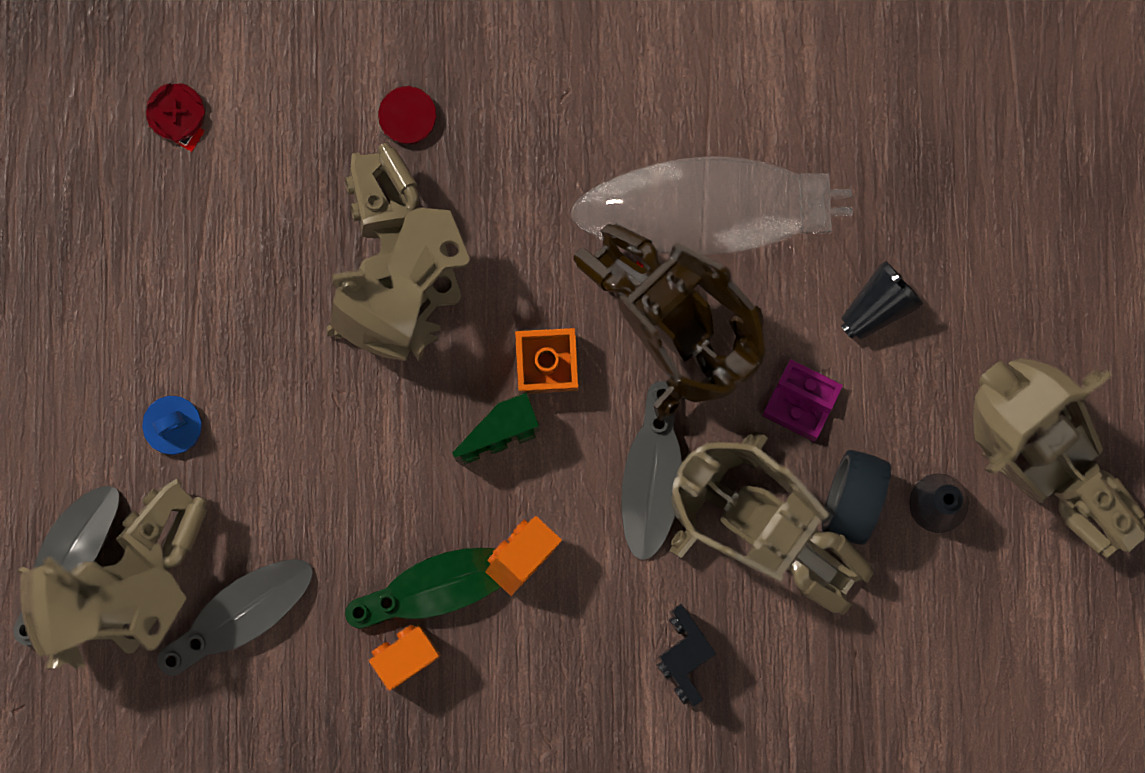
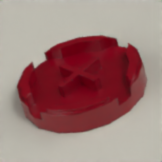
[146,83,205,142]
[378,86,436,145]

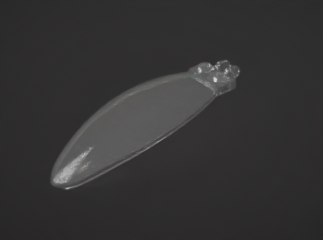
[571,156,853,255]

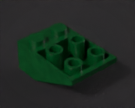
[452,393,540,465]

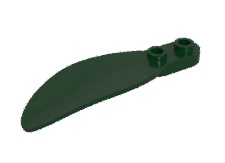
[345,548,502,629]

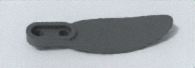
[621,381,682,559]
[14,486,120,646]
[158,559,313,676]

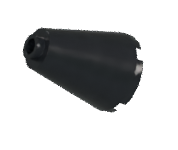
[841,261,924,340]
[909,474,969,533]

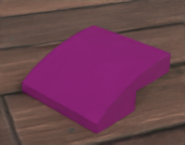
[762,359,843,442]

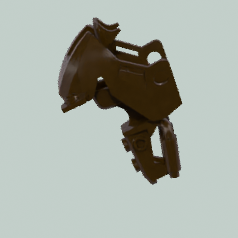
[573,224,765,421]

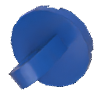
[142,396,203,455]

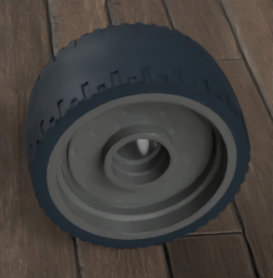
[822,450,891,545]

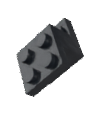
[656,604,716,707]

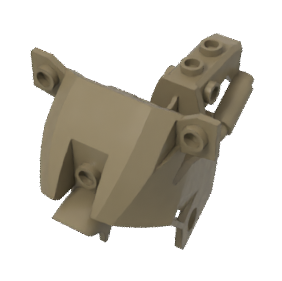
[326,142,469,361]
[973,358,1145,559]
[669,432,874,615]
[17,479,208,669]

